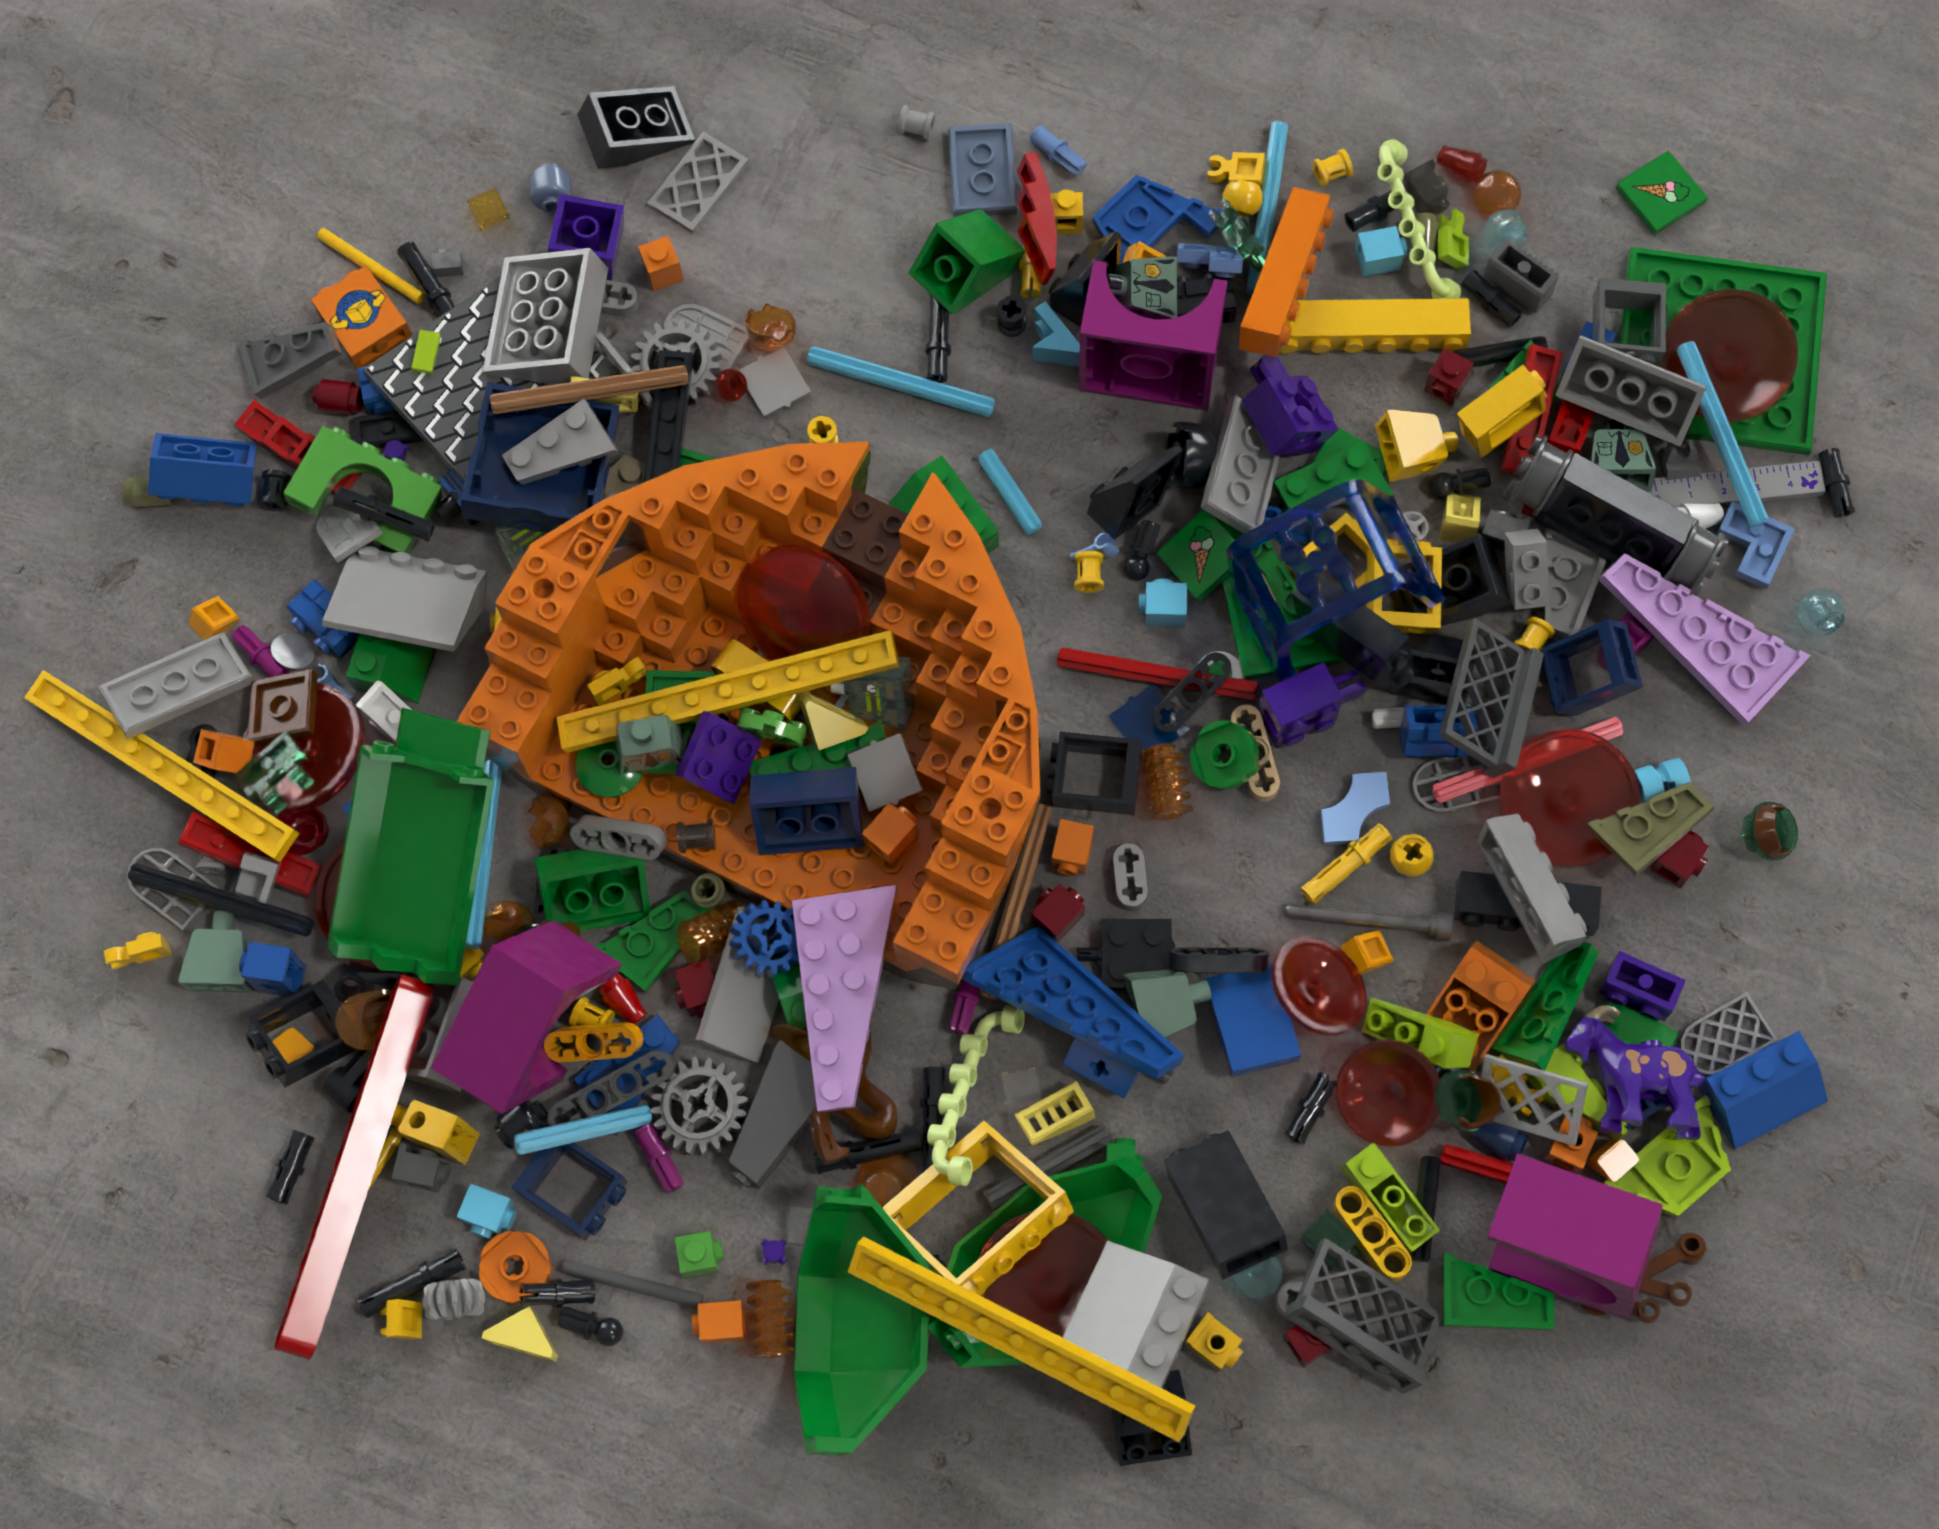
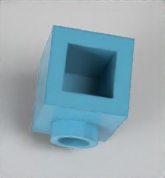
[1355,226,1407,277]
[1138,579,1187,627]
[456,1183,517,1239]

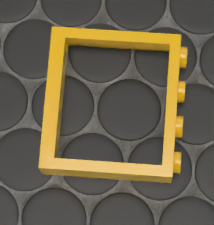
[882,1121,1074,1296]

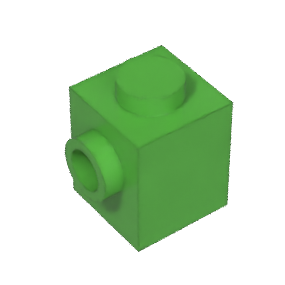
[675,1231,724,1280]

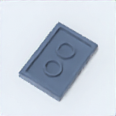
[948,123,1018,217]

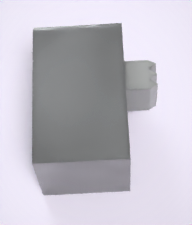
[432,249,464,277]

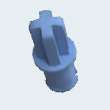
[1029,125,1087,176]

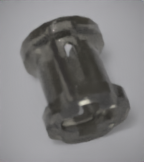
[677,819,716,853]

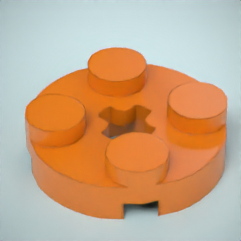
[479,1231,553,1305]

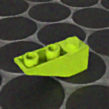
[1362,998,1479,1069]
[1525,1044,1628,1139]
[1339,1142,1440,1252]

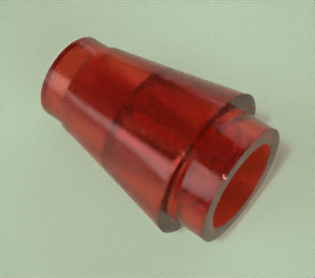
[1437,145,1487,183]

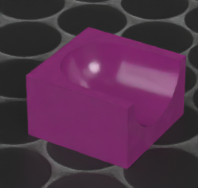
[1079,261,1227,411]
[431,920,622,1114]
[1488,1153,1663,1321]

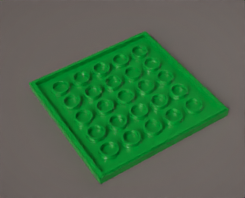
[1610,247,1827,455]

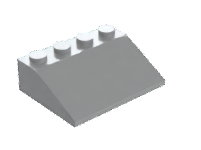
[483,248,608,385]
[322,546,487,652]
[1046,1241,1209,1388]

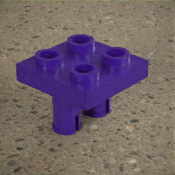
[675,711,762,804]

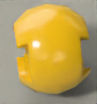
[1223,180,1263,217]
[1390,834,1434,877]

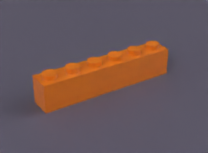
[1239,187,1334,358]

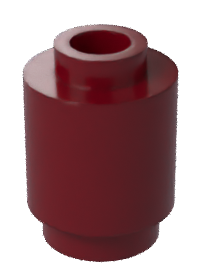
[312,378,363,415]

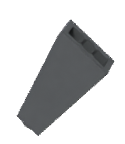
[728,1040,816,1189]

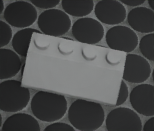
[1555,335,1707,446]
[1476,814,1587,963]

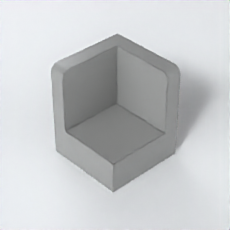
[236,852,281,904]

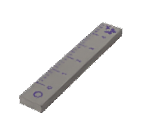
[1648,461,1826,508]

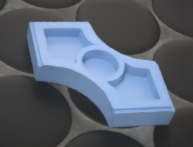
[1320,772,1390,846]

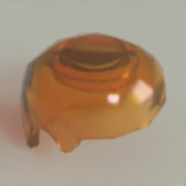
[1472,170,1522,219]
[744,303,797,351]
[528,793,570,850]
[483,900,534,943]

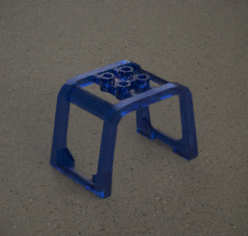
[1226,479,1446,683]

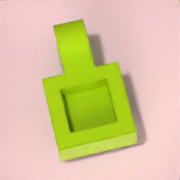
[1437,208,1469,270]

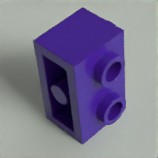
[1599,951,1686,1022]

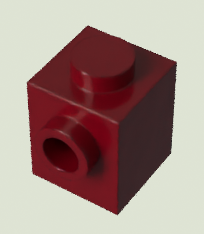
[1424,348,1474,406]
[1651,830,1709,889]
[1031,883,1085,943]
[674,960,715,1018]
[1283,1325,1332,1368]

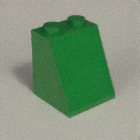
[908,209,1026,315]

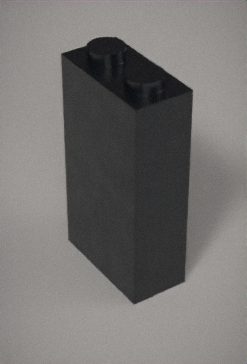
[1292,571,1414,695]
[1164,1130,1288,1280]

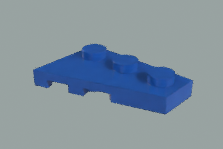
[574,1014,680,1135]

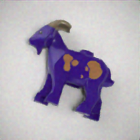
[1564,1005,1705,1141]

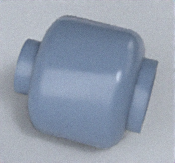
[530,163,572,213]

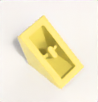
[1439,492,1481,543]
[798,692,868,750]
[482,1306,558,1363]

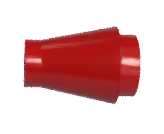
[598,974,648,1025]

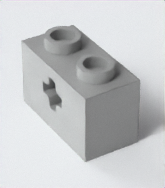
[1504,529,1549,610]

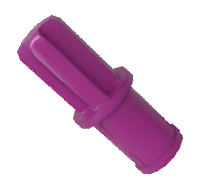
[232,625,290,678]
[948,979,980,1034]
[633,1123,684,1193]

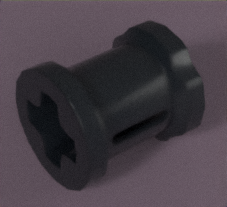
[997,296,1026,337]
[257,469,292,511]

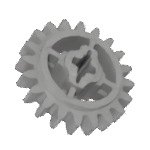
[631,318,722,404]
[650,1057,749,1156]

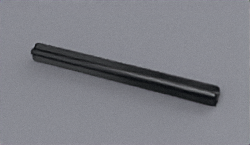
[128,863,315,937]

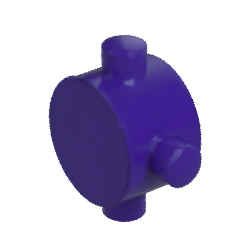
[381,440,410,461]
[761,1239,787,1265]

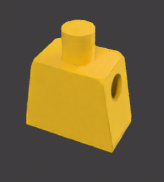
[1374,410,1459,482]
[390,1100,480,1166]

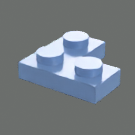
[1177,243,1243,278]
[1717,501,1795,589]

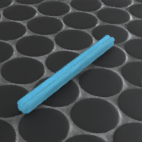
[1246,121,1288,296]
[1677,341,1768,527]
[807,346,995,417]
[465,760,502,950]

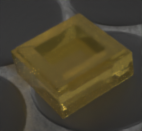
[466,187,510,231]

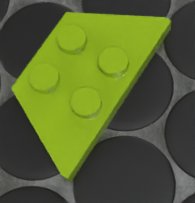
[1603,1095,1731,1218]

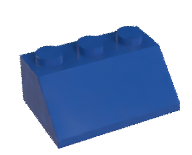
[148,433,257,506]
[1698,1031,1828,1150]

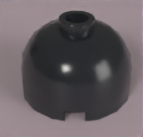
[1165,422,1218,489]

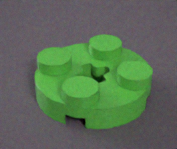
[737,707,809,747]

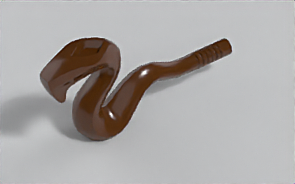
[811,1028,897,1165]

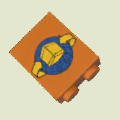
[311,265,412,369]

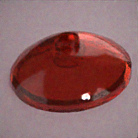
[1272,936,1367,1036]
[1336,1039,1442,1147]

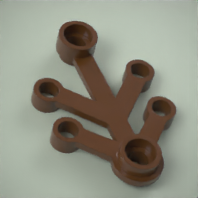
[1580,1233,1706,1323]

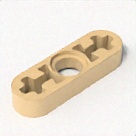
[1230,704,1280,802]

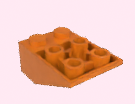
[1426,941,1536,1073]

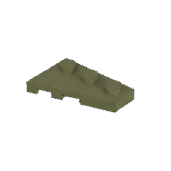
[1587,782,1714,877]

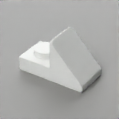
[355,680,411,744]

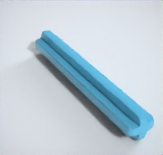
[514,1104,652,1155]

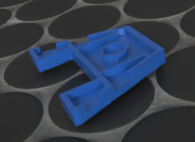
[1092,175,1228,264]

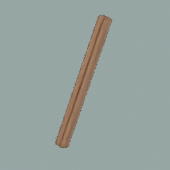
[490,365,688,414]
[980,804,1052,1000]

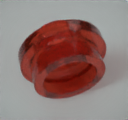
[716,369,747,402]

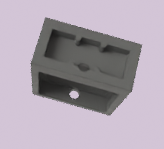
[1592,278,1666,367]

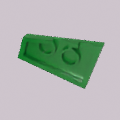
[1273,440,1394,512]

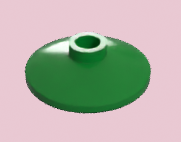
[575,741,643,798]

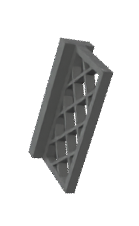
[1439,618,1544,778]
[1284,1238,1443,1394]

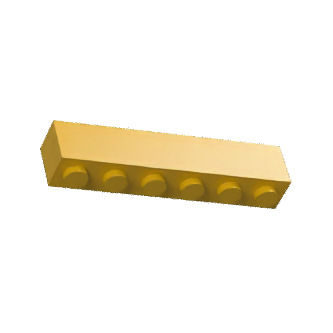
[1280,298,1471,354]

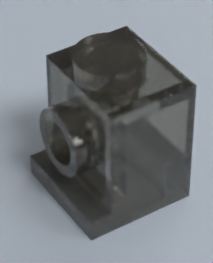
[1403,159,1450,215]

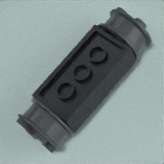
[1503,435,1729,596]

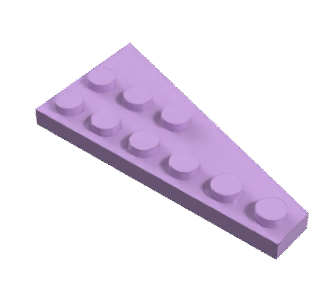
[1598,553,1811,725]
[792,885,898,1113]

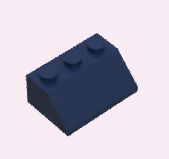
[750,767,864,855]

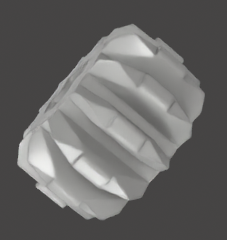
[422,1279,485,1321]

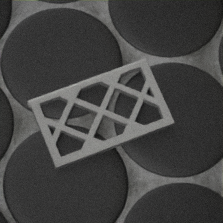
[646,132,749,233]
[1474,1054,1589,1146]

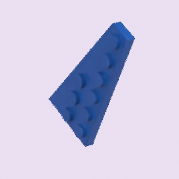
[962,925,1184,1080]

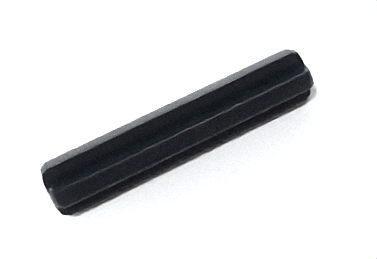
[1452,336,1548,367]
[1410,1156,1441,1263]

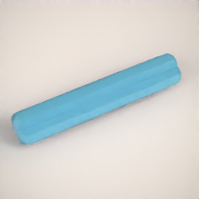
[979,449,1042,535]

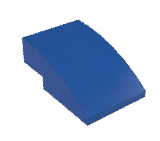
[1203,963,1301,1078]

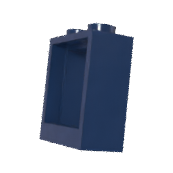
[1540,619,1643,716]
[511,1143,627,1241]

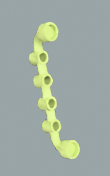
[1377,139,1461,299]
[927,1004,1025,1186]

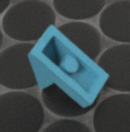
[1033,301,1080,367]

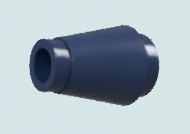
[1471,1122,1528,1162]

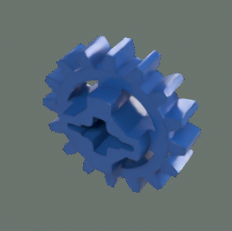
[729,900,799,978]

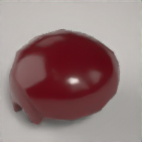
[275,804,329,856]

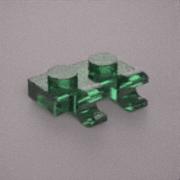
[1208,199,1266,272]
[234,731,314,814]

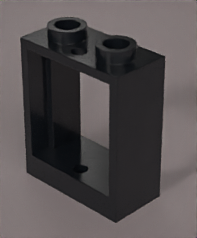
[1046,731,1142,815]
[246,980,360,1088]

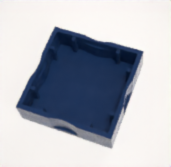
[461,382,619,533]

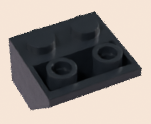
[1397,633,1475,705]
[1110,1370,1192,1466]

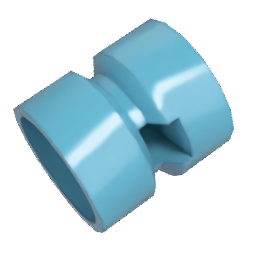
[1629,758,1691,805]

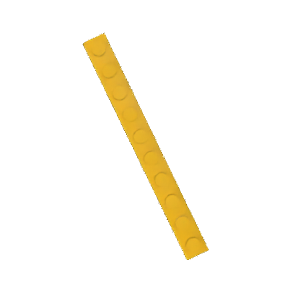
[556,630,900,753]
[24,670,299,862]
[848,1236,1196,1442]

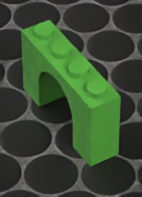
[283,426,443,555]

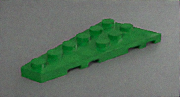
[1201,491,1343,680]

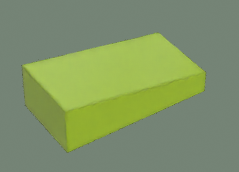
[411,329,441,375]

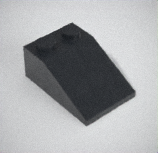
[577,86,695,169]
[1049,231,1121,327]
[1087,446,1182,540]
[1387,534,1511,634]

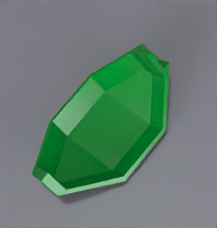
[928,1156,1162,1367]
[792,1183,930,1456]

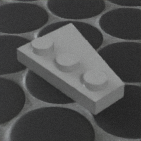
[502,399,620,485]
[1543,526,1607,638]

